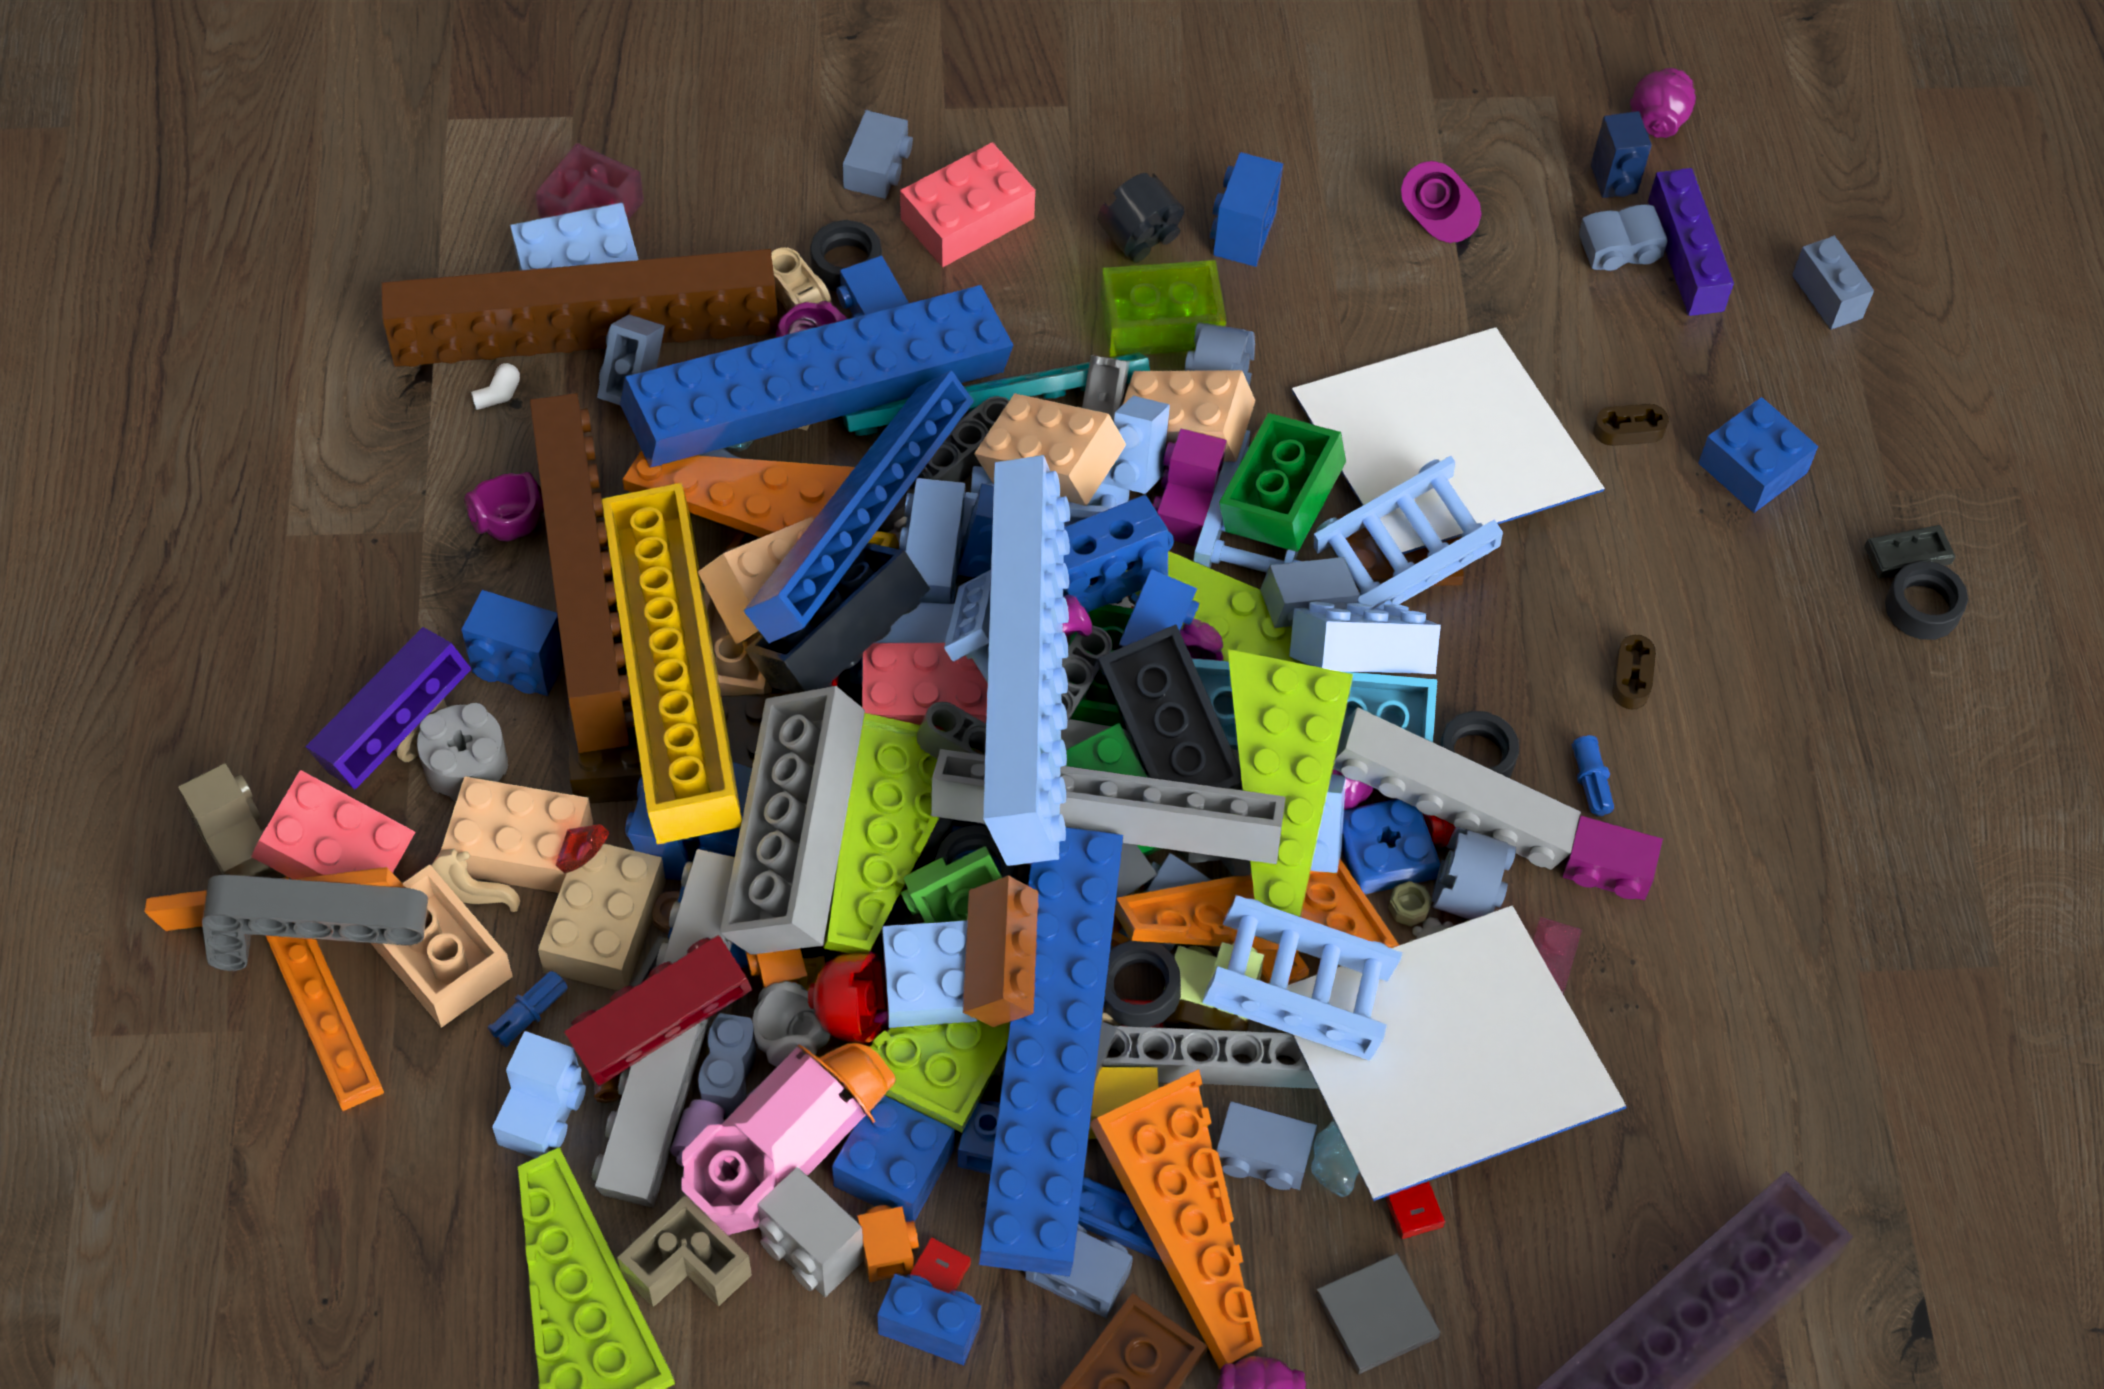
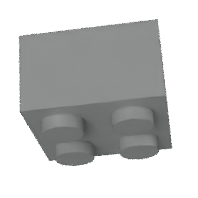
[757,1167,864,1297]

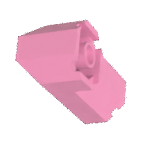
[682,1047,865,1235]

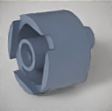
[1185,322,1255,385]
[1432,827,1516,920]

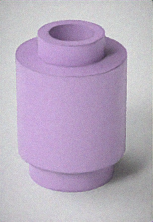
[670,1100,725,1167]

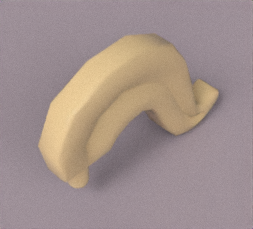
[431,849,520,912]

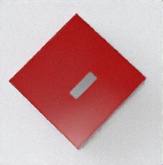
[1386,1181,1445,1240]
[910,1237,971,1293]

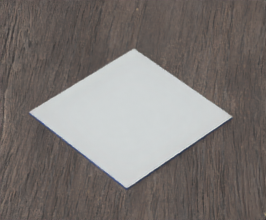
[1291,327,1605,554]
[1287,906,1626,1201]

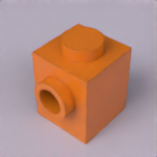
[745,948,807,989]
[858,1205,919,1283]

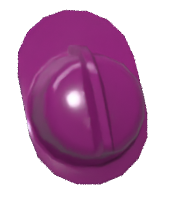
[1401,161,1481,243]

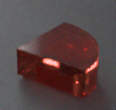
[555,824,609,873]

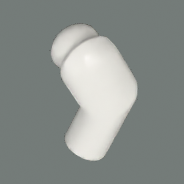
[471,363,520,410]

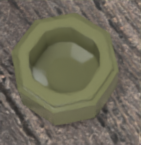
[1388,881,1432,927]

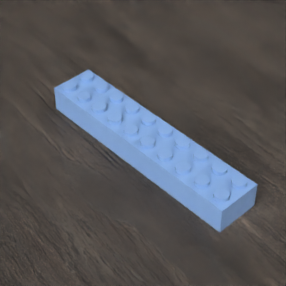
[983,455,1070,866]

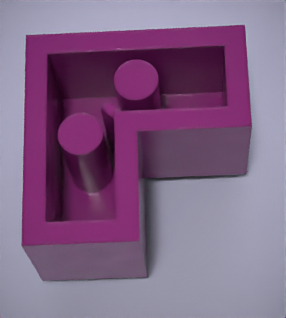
[1153,428,1227,546]

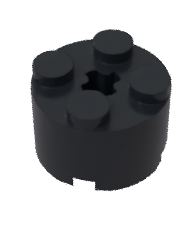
[1097,172,1184,263]

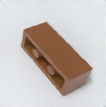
[963,875,1038,1027]

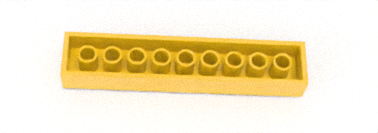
[602,483,742,844]

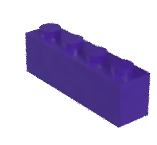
[1648,168,1734,316]
[306,627,472,790]

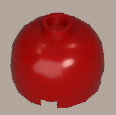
[808,953,886,1043]

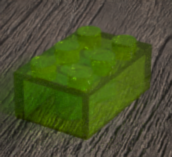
[1100,260,1226,357]

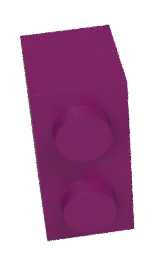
[1563,816,1663,901]

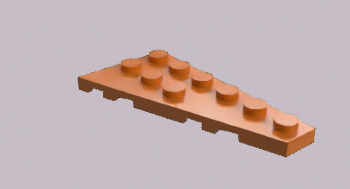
[623,451,855,538]
[1114,859,1400,952]
[1090,1069,1262,1369]

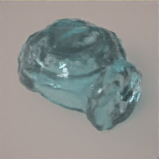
[1311,1120,1360,1197]

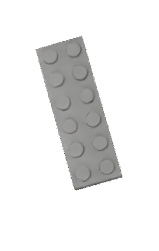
[720,686,865,955]

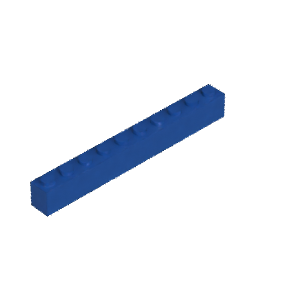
[743,370,974,643]

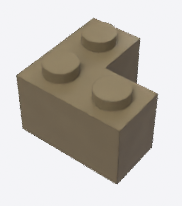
[178,763,274,877]
[617,1195,752,1307]

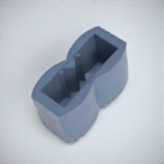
[1579,205,1667,271]
[699,1013,756,1118]

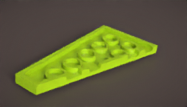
[1125,551,1308,665]
[1227,649,1353,917]
[823,713,975,954]
[870,1020,1010,1132]
[518,1147,675,1389]

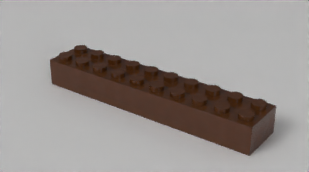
[381,249,778,367]
[530,393,635,753]

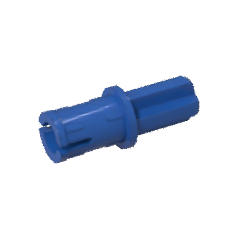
[1571,735,1614,817]
[487,971,568,1048]

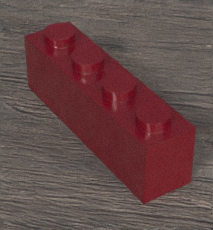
[564,935,752,1086]

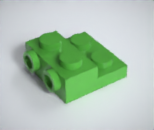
[901,846,1002,924]

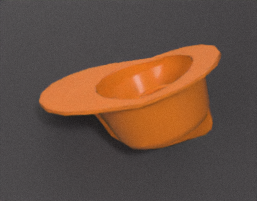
[797,1043,896,1123]

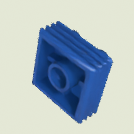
[1342,799,1440,894]

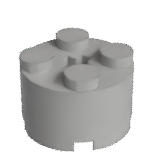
[417,703,508,801]

